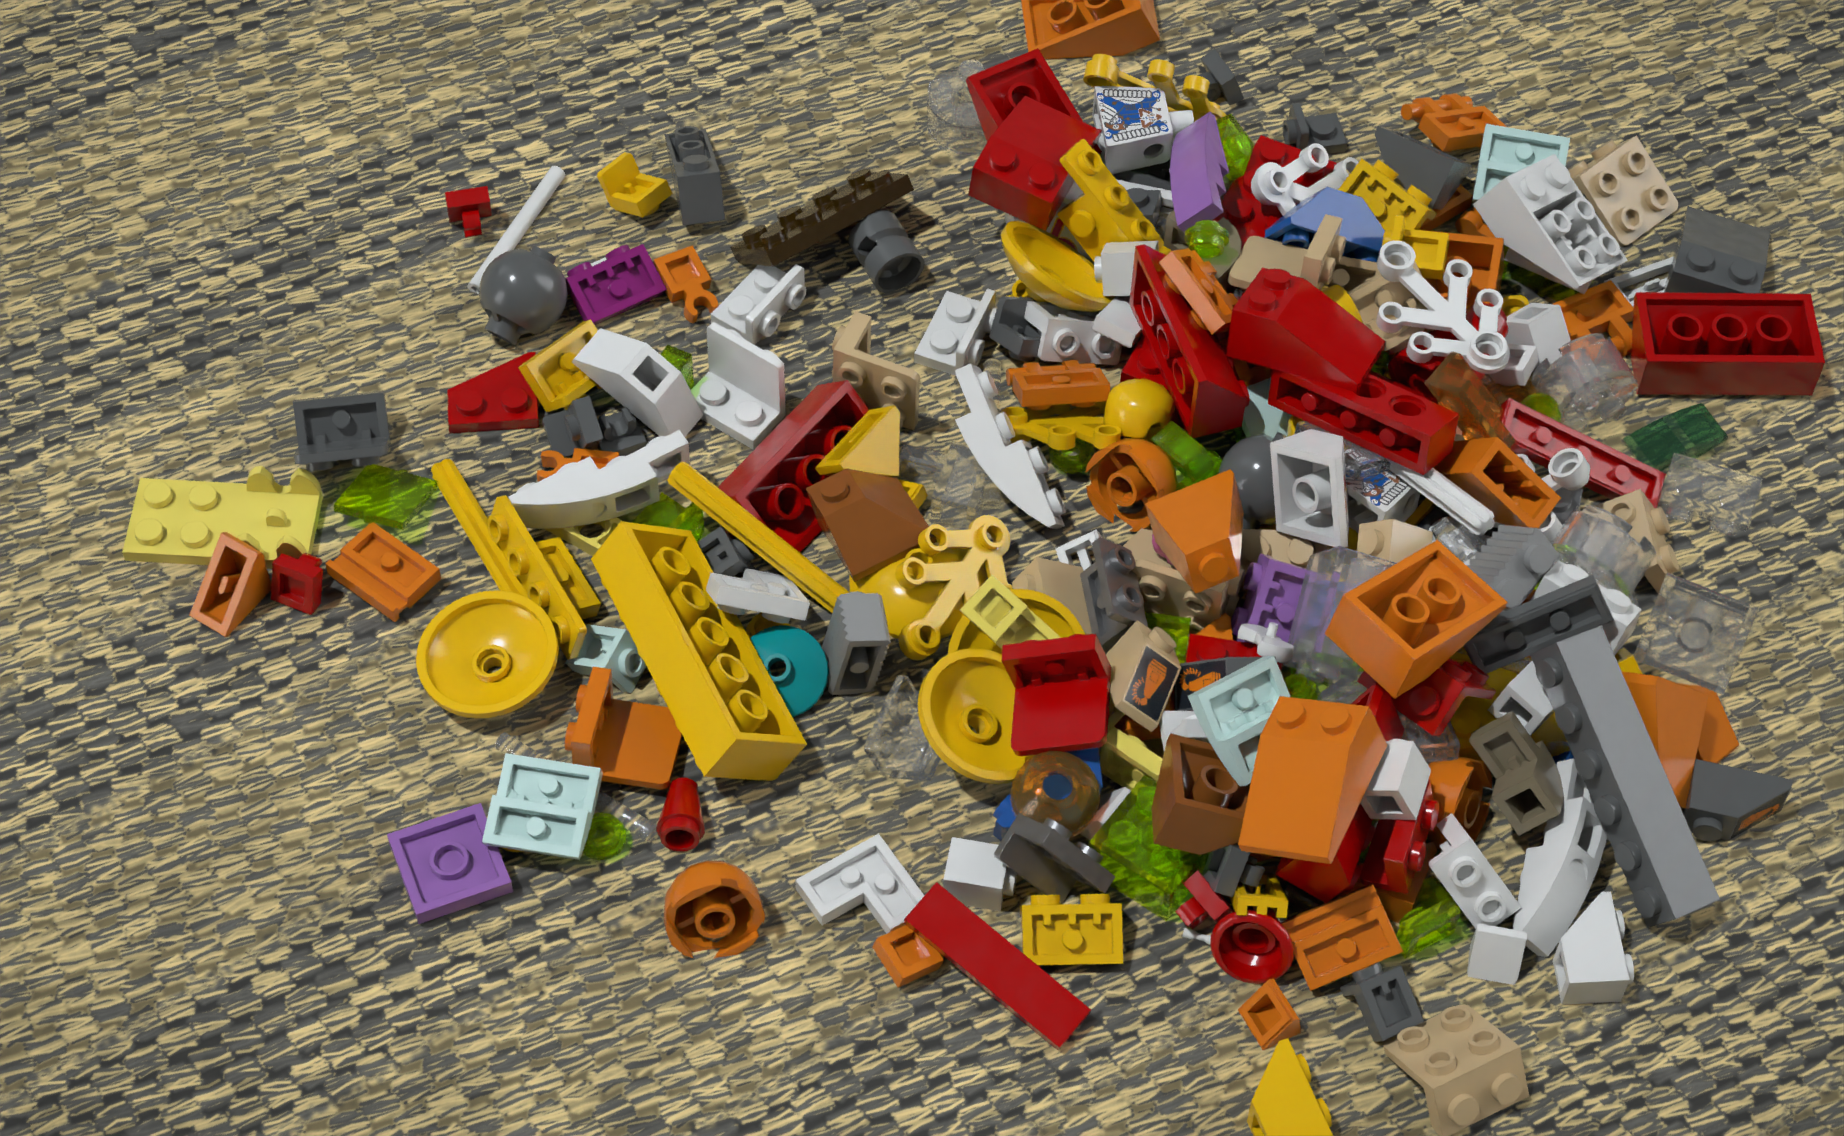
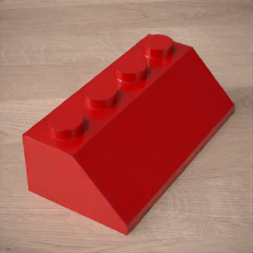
[1129,244,1250,439]
[1631,292,1825,396]
[718,380,869,552]
[1275,682,1404,903]

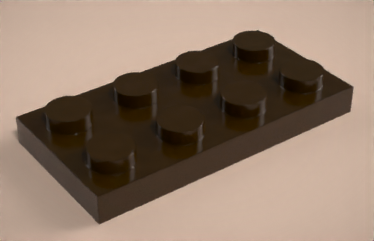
[730,168,914,267]

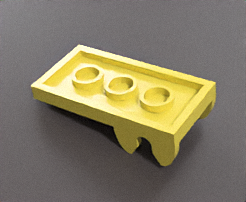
[122,466,323,569]

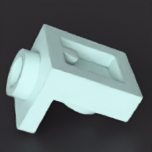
[565,624,646,693]

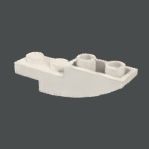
[955,363,1066,529]
[508,430,690,529]
[1513,758,1607,957]

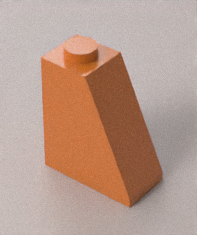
[1433,437,1561,528]
[1145,469,1244,594]
[1622,671,1708,808]

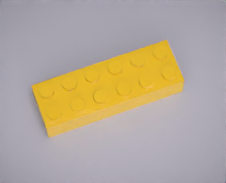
[591,521,807,781]

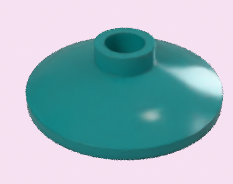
[750,625,829,717]

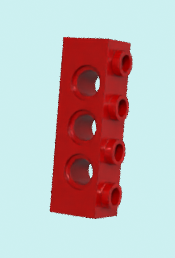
[1268,369,1459,475]

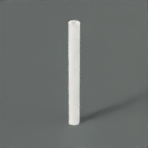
[468,166,565,294]

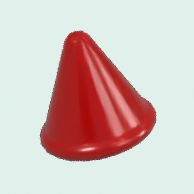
[1210,907,1294,984]

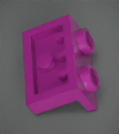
[565,244,667,325]

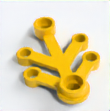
[1083,54,1227,132]
[999,390,1167,450]
[895,515,1013,660]

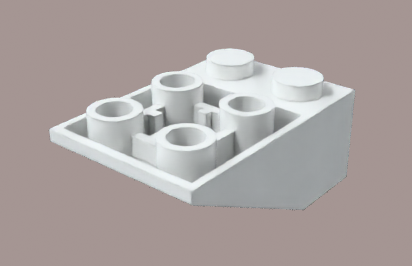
[1473,154,1628,289]

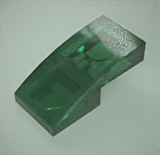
[1623,403,1728,471]

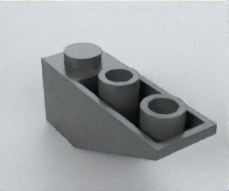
[664,126,725,225]

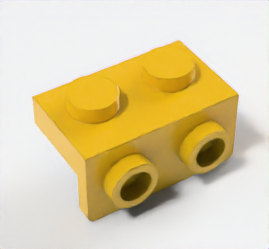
[518,319,602,412]

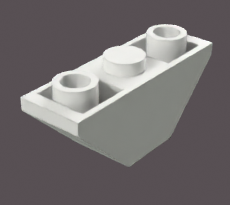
[572,328,703,437]

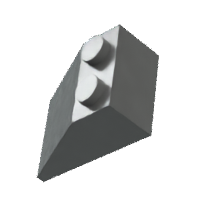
[1664,206,1770,293]

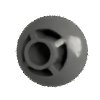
[479,246,567,345]
[1218,432,1287,529]

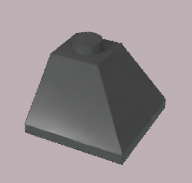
[1375,126,1472,210]

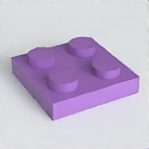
[387,803,513,924]

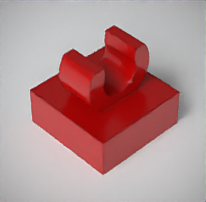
[445,186,492,237]
[271,553,323,615]
[1175,870,1235,930]

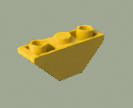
[1247,1038,1333,1136]

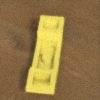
[960,575,1125,732]

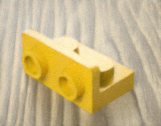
[1338,158,1437,230]
[1020,894,1123,965]

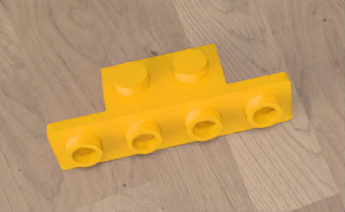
[1057,139,1171,262]
[487,495,601,660]

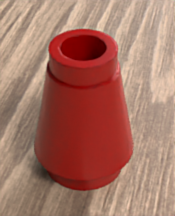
[656,778,705,852]

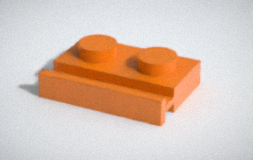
[325,521,441,622]
[1281,883,1403,991]

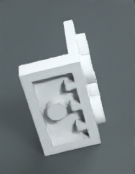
[691,322,786,450]

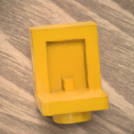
[597,152,673,217]
[1382,215,1449,280]

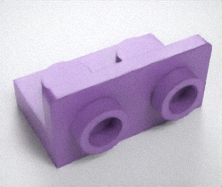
[1231,553,1323,664]

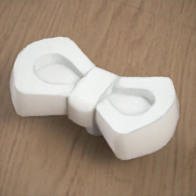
[1237,622,1294,663]

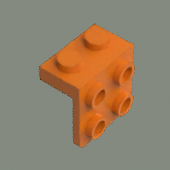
[565,667,683,790]

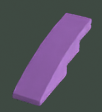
[1170,112,1229,236]

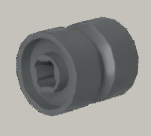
[848,211,924,293]

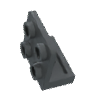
[293,390,391,471]

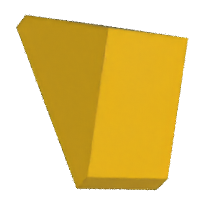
[815,405,900,477]

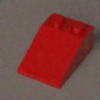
[966,48,1102,155]
[968,96,1102,231]
[1226,267,1385,392]

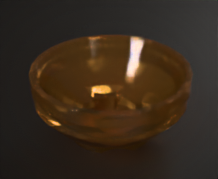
[1010,751,1100,838]

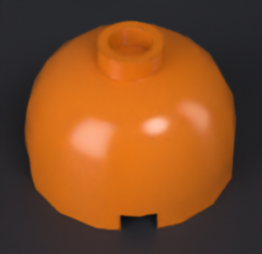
[1086,438,1178,532]
[1425,756,1492,852]
[663,861,765,958]

